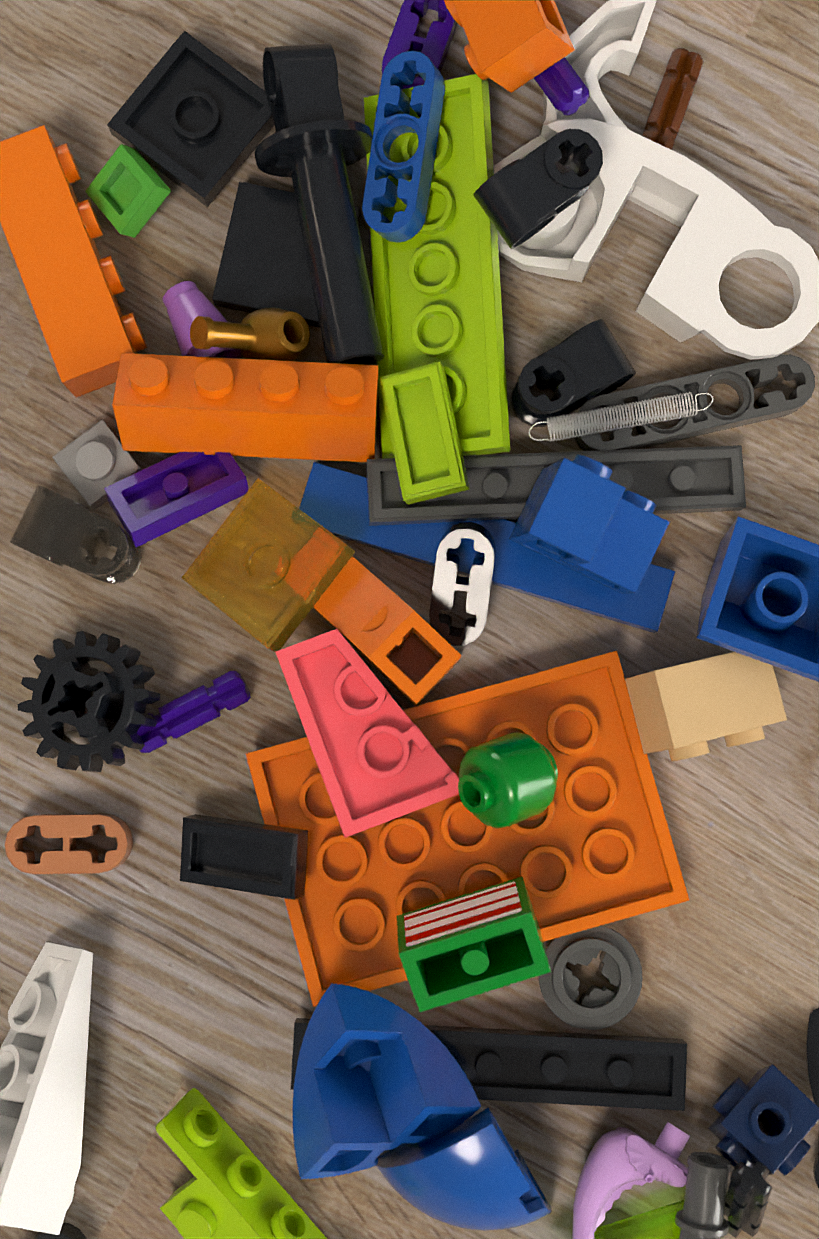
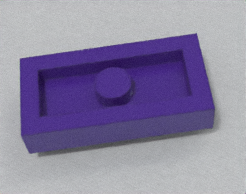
[104,452,249,547]

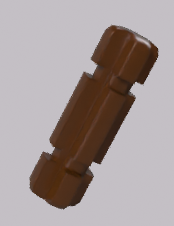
[642,48,703,150]

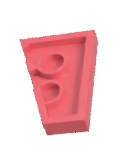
[275,629,459,838]

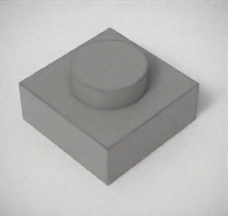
[52,420,142,510]

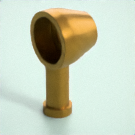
[190,308,310,361]

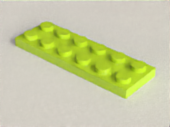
[364,74,511,459]

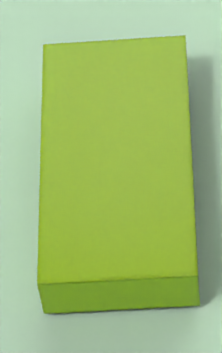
[378,361,470,505]

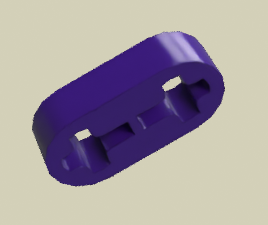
[381,0,455,89]

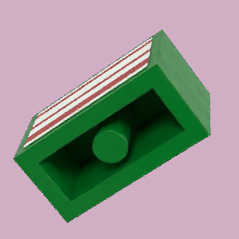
[396,877,551,1012]

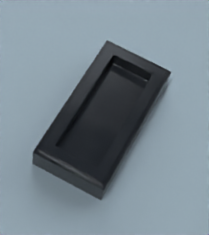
[180,814,308,900]

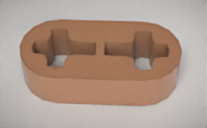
[5,814,133,874]

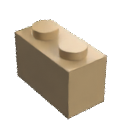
[625,652,787,762]

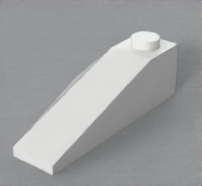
[0,942,93,1235]

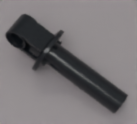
[255,43,384,365]

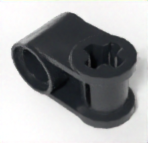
[473,129,603,249]
[511,319,636,427]

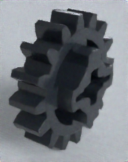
[18,631,160,773]

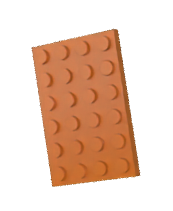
[246,651,689,1007]

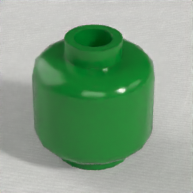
[458,732,558,829]

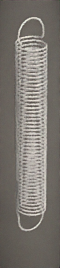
[528,391,713,442]

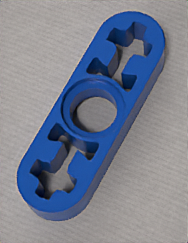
[362,51,445,242]

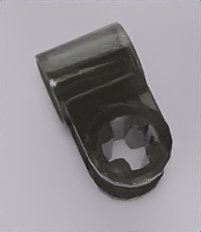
[10,485,142,584]

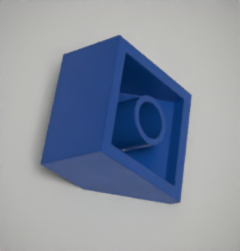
[697,516,819,682]

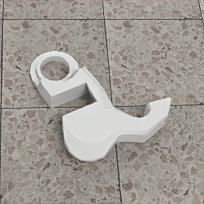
[494,0,819,360]

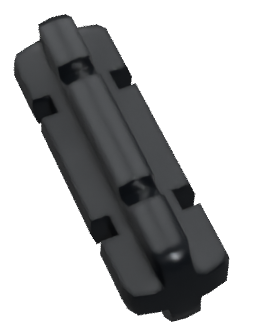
[724,1161,772,1238]

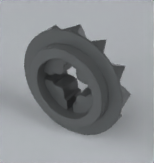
[538,926,643,1030]

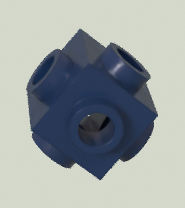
[708,1064,819,1176]

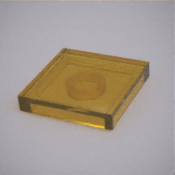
[181,478,355,652]

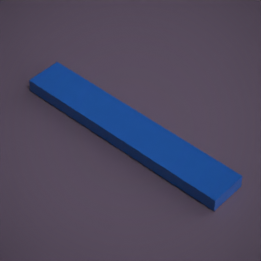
[295,462,675,633]

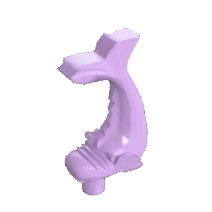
[572,1122,690,1239]

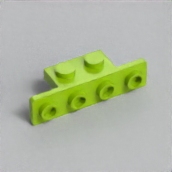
[155,1088,327,1239]

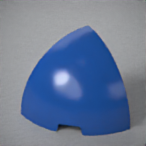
[292,983,481,1179]
[376,1107,552,1231]

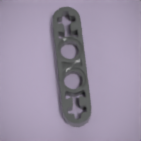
[574,355,815,451]

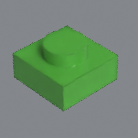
[85,144,171,238]

